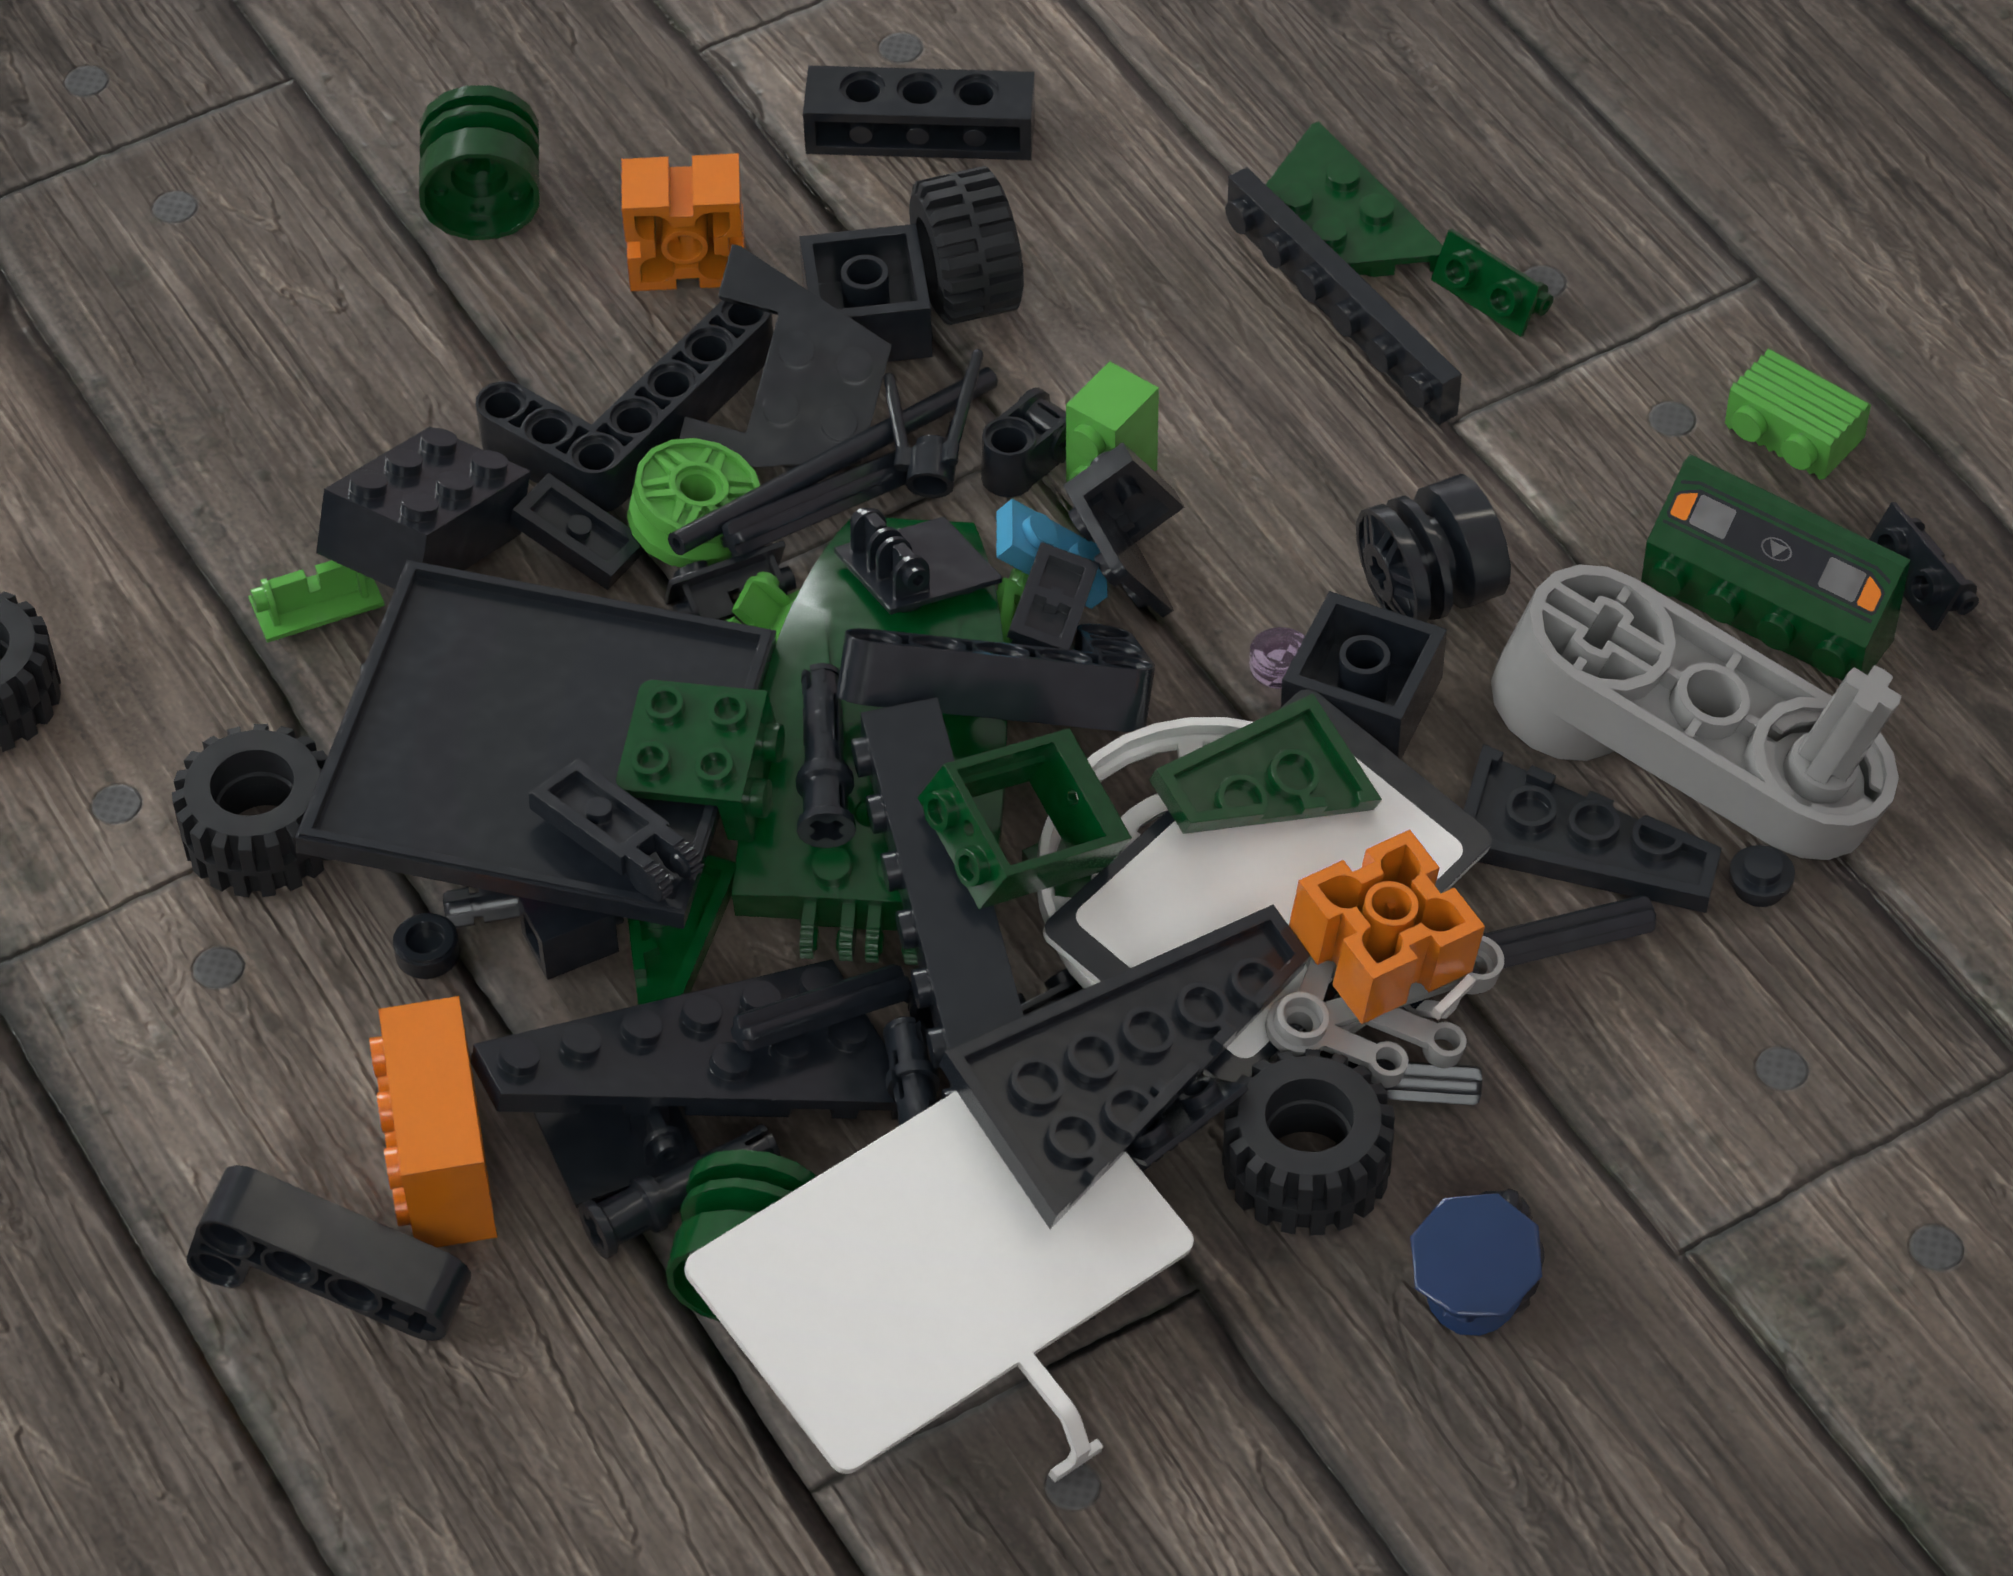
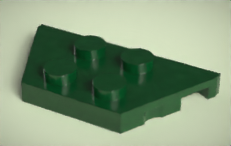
[1265,121,1443,277]

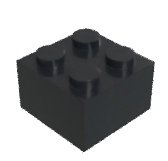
[799,224,933,362]
[1281,591,1447,759]

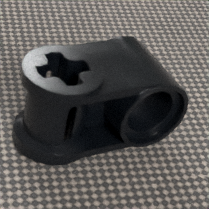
[981,387,1066,497]

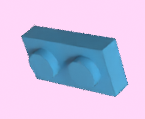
[996,498,1107,609]

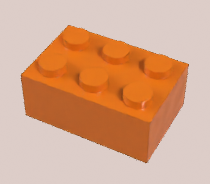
[369,996,497,1248]

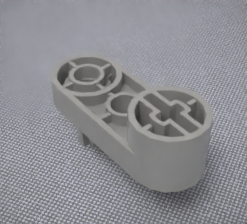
[1491,564,1902,860]

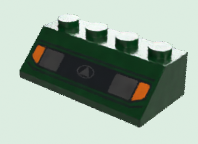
[1641,454,1910,681]

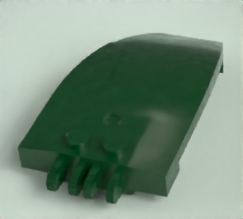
[732,518,1008,965]

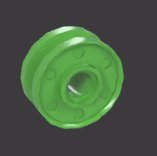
[627,438,760,568]

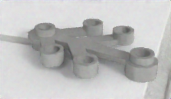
[1265,936,1504,1088]

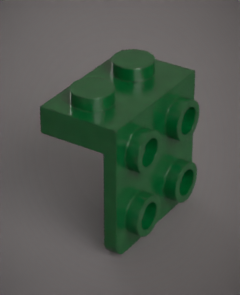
[616,680,785,842]

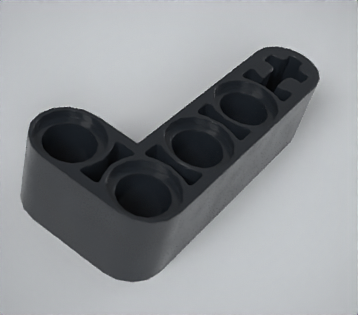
[187,1165,471,1341]

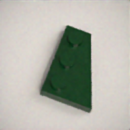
[1149,693,1382,834]

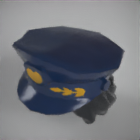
[1410,1188,1545,1336]

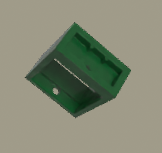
[918,728,1132,909]

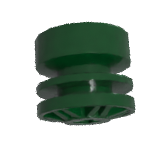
[419,85,540,240]
[666,1149,817,1322]

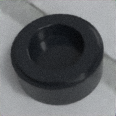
[393,913,460,979]

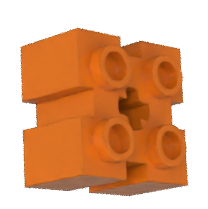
[622,153,746,291]
[1289,829,1485,1024]

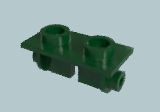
[1431,229,1554,337]

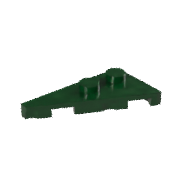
[628,855,736,1005]

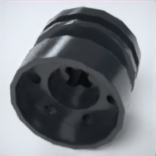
[1356,474,1511,623]

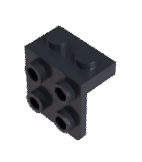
[1063,442,1185,617]

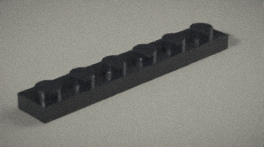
[1225,167,1462,425]

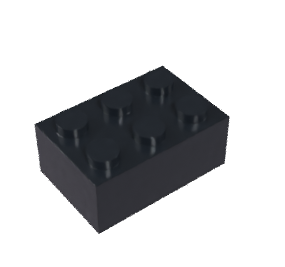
[316,427,531,589]

